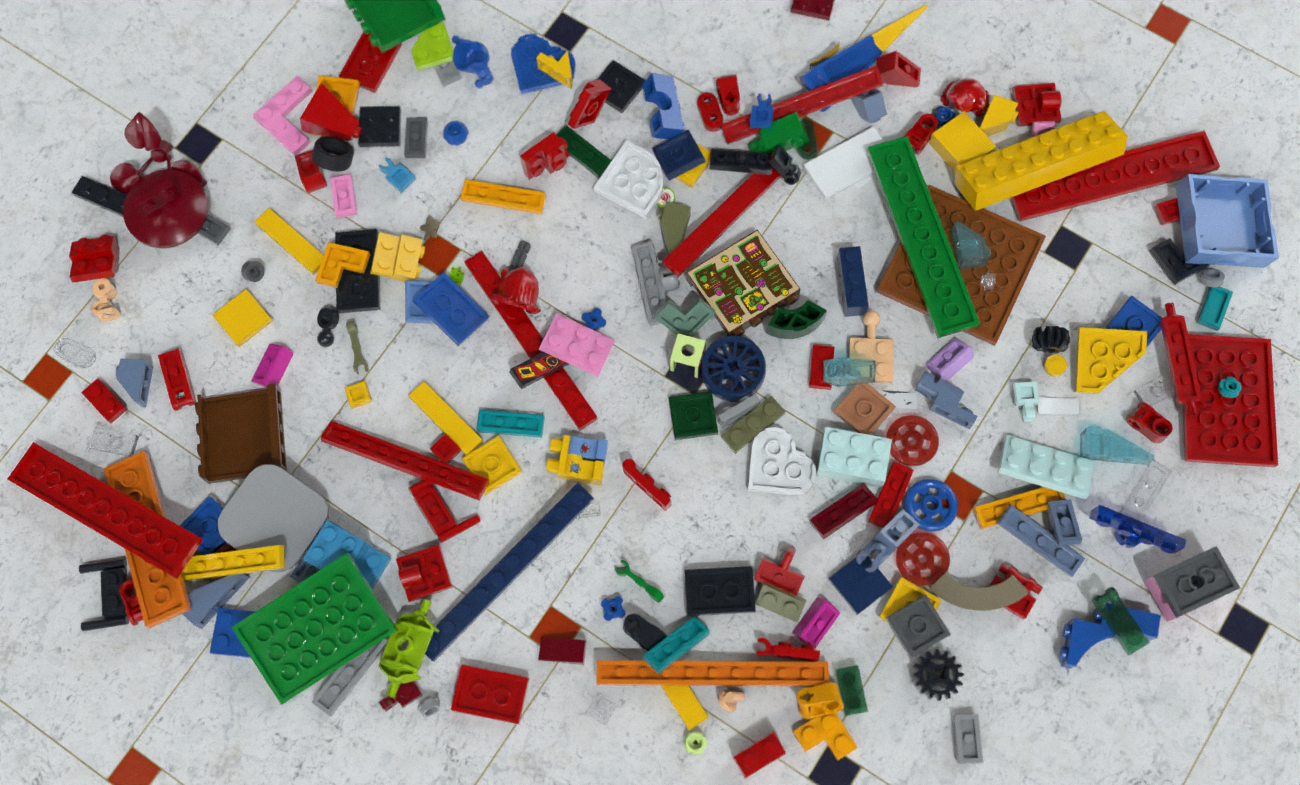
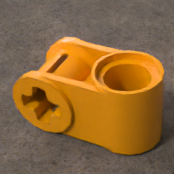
[796,682,844,719]

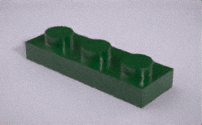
[556,125,612,178]

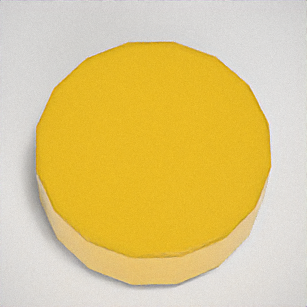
[1044,354,1067,377]

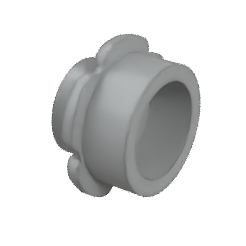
[417,696,440,717]

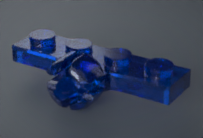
[1089,505,1187,554]

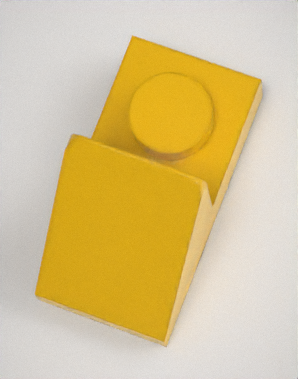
[536,52,573,89]

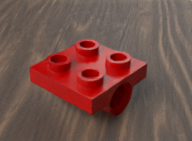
[1012,83,1062,127]
[396,544,453,602]

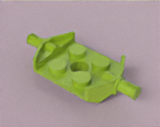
[378,599,439,698]

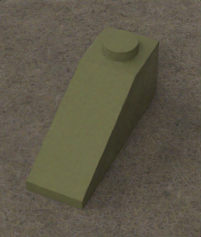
[658,201,691,256]

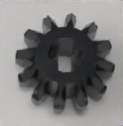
[1032,325,1070,353]

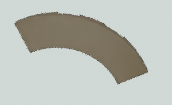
[929,572,1029,611]

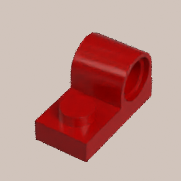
[294,150,327,194]

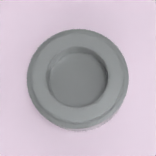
[1201,268,1225,287]

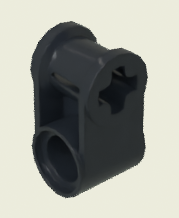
[623,613,667,651]

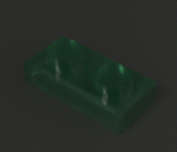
[835,665,868,716]

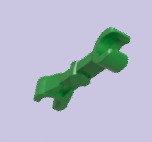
[615,560,664,603]

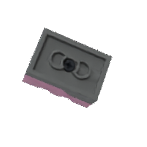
[1144,546,1240,622]

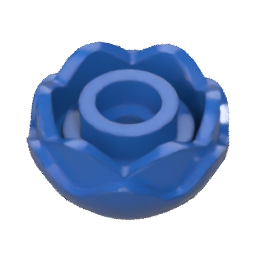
[443,121,469,145]

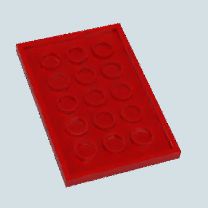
[1183,334,1278,468]

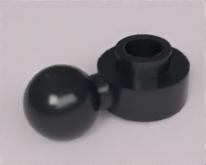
[317,308,339,347]

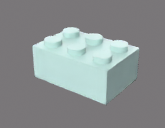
[816,427,892,488]

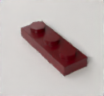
[810,483,878,540]

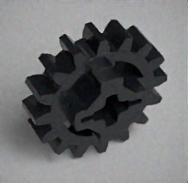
[912,649,964,701]

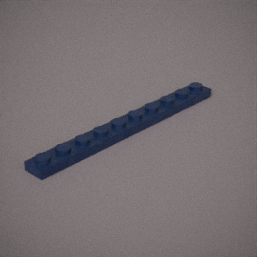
[425,483,594,662]

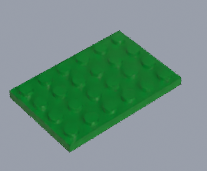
[231,552,398,705]

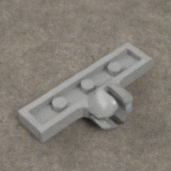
[632,241,680,326]

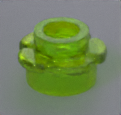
[449,267,465,285]

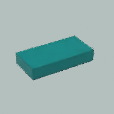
[1197,286,1233,331]

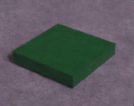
[669,391,718,441]

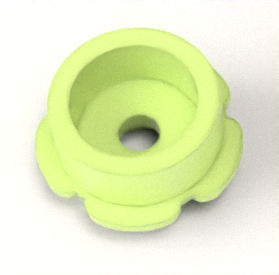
[684,731,707,755]

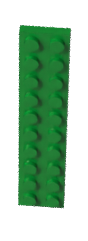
[867,136,980,338]

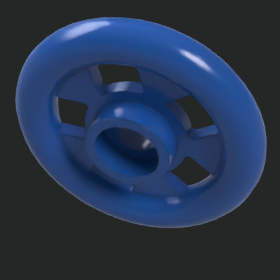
[904,479,958,531]

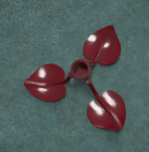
[110,112,207,194]

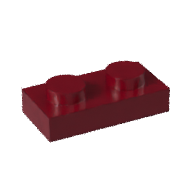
[791,0,834,21]

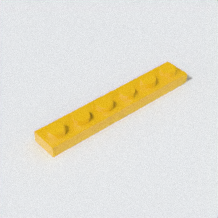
[181,545,285,581]

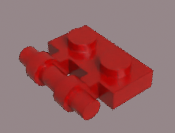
[989,563,1043,620]

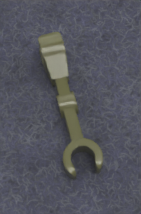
[346,321,369,374]

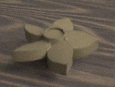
[420,216,440,241]

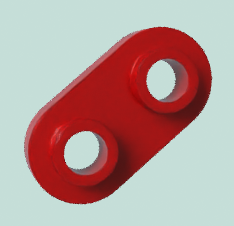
[697,92,723,132]

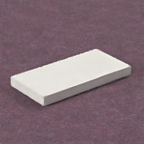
[803,126,884,200]

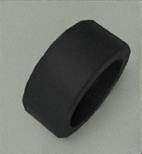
[312,136,354,172]

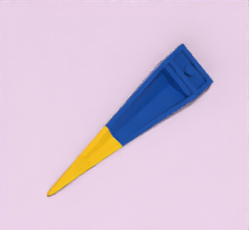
[800,5,928,112]

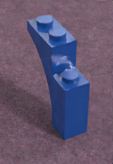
[1059,602,1161,669]

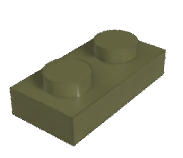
[755,582,807,622]

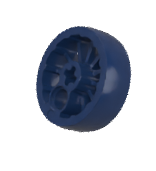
[701,336,766,402]

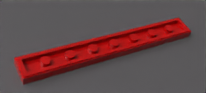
[721,66,884,145]
[663,167,783,277]
[320,421,489,501]

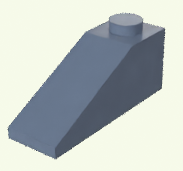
[182,574,250,629]

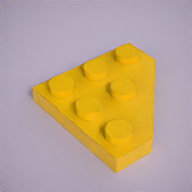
[1075,327,1147,394]

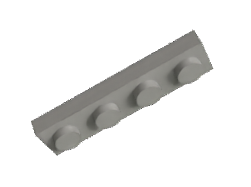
[312,638,388,717]

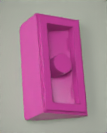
[251,344,293,388]
[792,597,840,648]

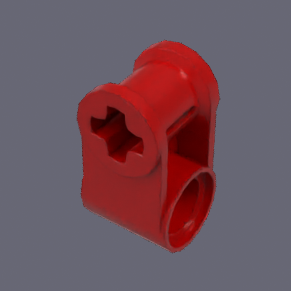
[716,74,740,116]
[904,114,938,155]
[1126,402,1173,443]
[120,580,143,626]

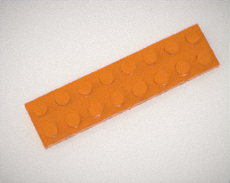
[104,451,192,628]

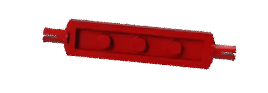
[1160,302,1202,418]

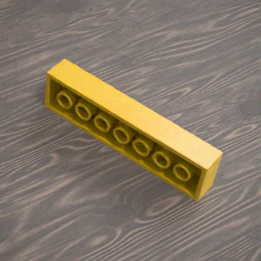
[954,110,1128,211]

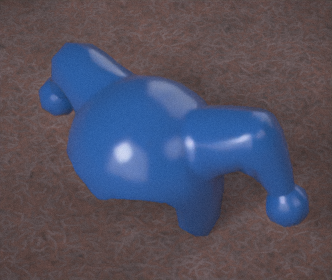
[452,35,494,88]

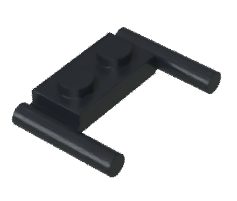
[79,558,129,631]

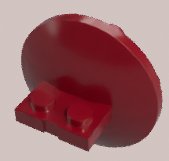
[123,169,208,249]

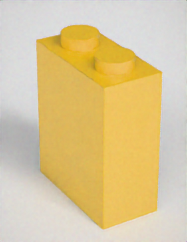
[929,112,997,172]

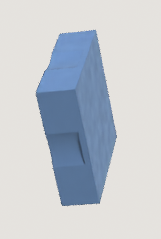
[1176,174,1279,268]

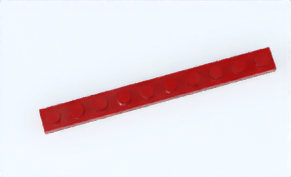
[464,251,598,431]

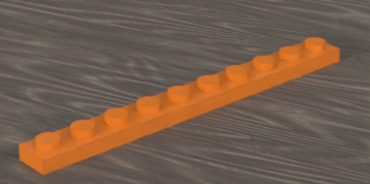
[596,660,829,687]

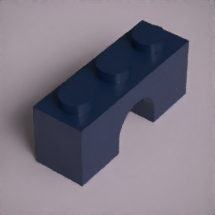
[836,246,869,317]

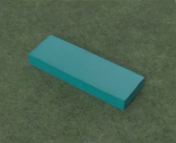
[477,409,545,438]
[643,616,710,674]

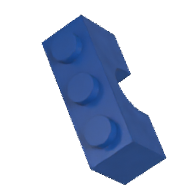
[642,73,684,140]

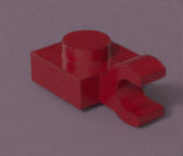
[379,681,423,712]

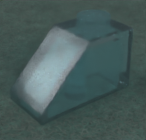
[951,221,991,269]
[824,358,875,387]

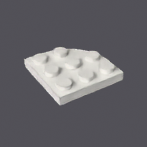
[593,140,664,219]

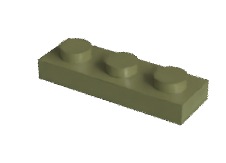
[721,396,786,454]

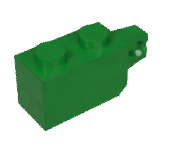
[749,112,809,153]

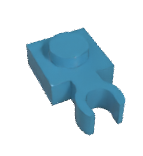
[379,158,416,193]

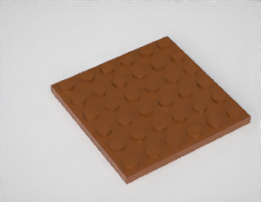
[877,185,1046,346]

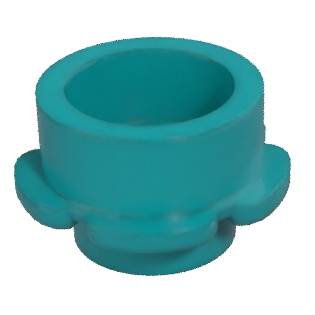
[1219,377,1242,398]

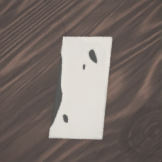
[878,390,917,410]

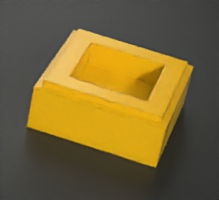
[344,381,372,409]

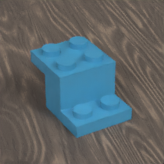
[302,520,391,590]

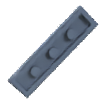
[997,505,1085,577]

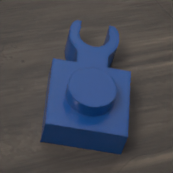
[750,93,774,128]

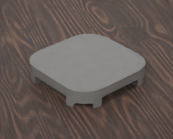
[218,465,329,572]

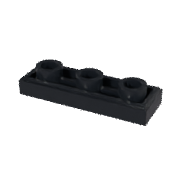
[709,149,772,175]

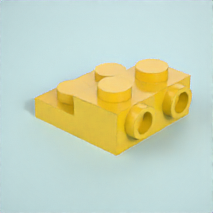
[370,232,425,282]

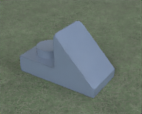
[1048,499,1082,546]

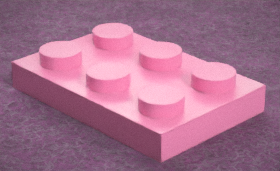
[539,313,615,377]

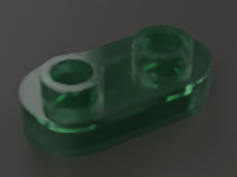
[797,119,818,160]

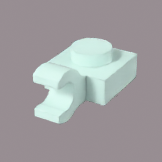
[1013,382,1040,422]

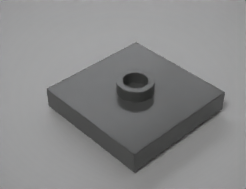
[886,594,951,659]

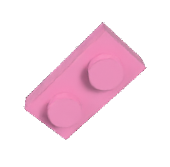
[330,174,358,218]

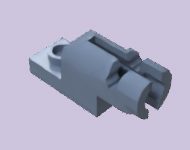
[915,371,977,430]
[856,509,920,573]

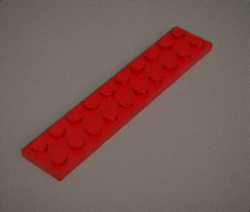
[1011,130,1220,222]
[7,442,203,579]

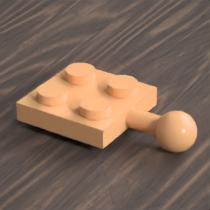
[848,311,894,383]

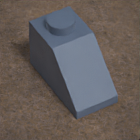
[850,89,887,123]
[116,359,153,408]

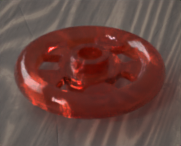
[886,415,939,466]
[896,532,950,585]

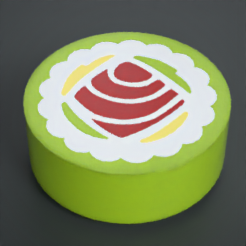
[657,188,676,209]

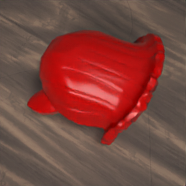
[941,78,990,117]
[492,268,541,314]

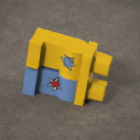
[546,435,608,486]

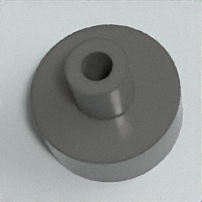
[241,260,264,282]

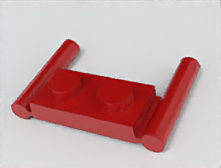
[408,480,481,543]

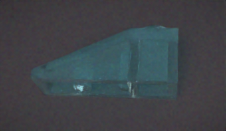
[1080,426,1154,465]

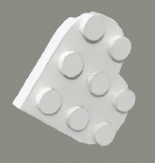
[748,427,817,495]

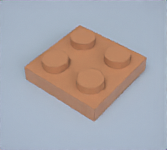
[833,379,896,435]

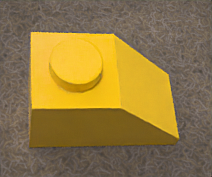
[980,94,1018,137]

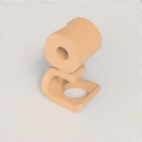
[90,278,121,321]

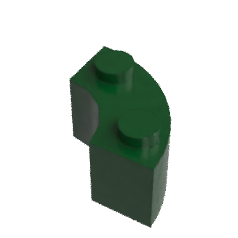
[766,300,827,339]

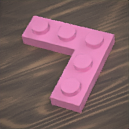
[252,76,312,156]

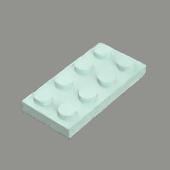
[998,435,1094,500]

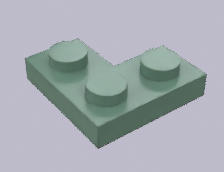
[654,297,716,337]

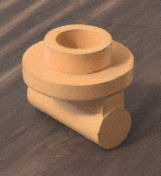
[718,690,745,712]

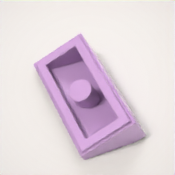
[925,338,974,381]

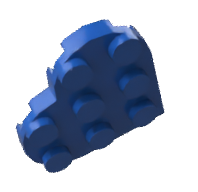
[511,34,576,95]

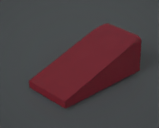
[538,637,587,665]

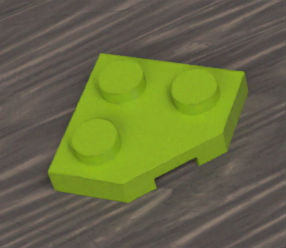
[411,22,453,71]

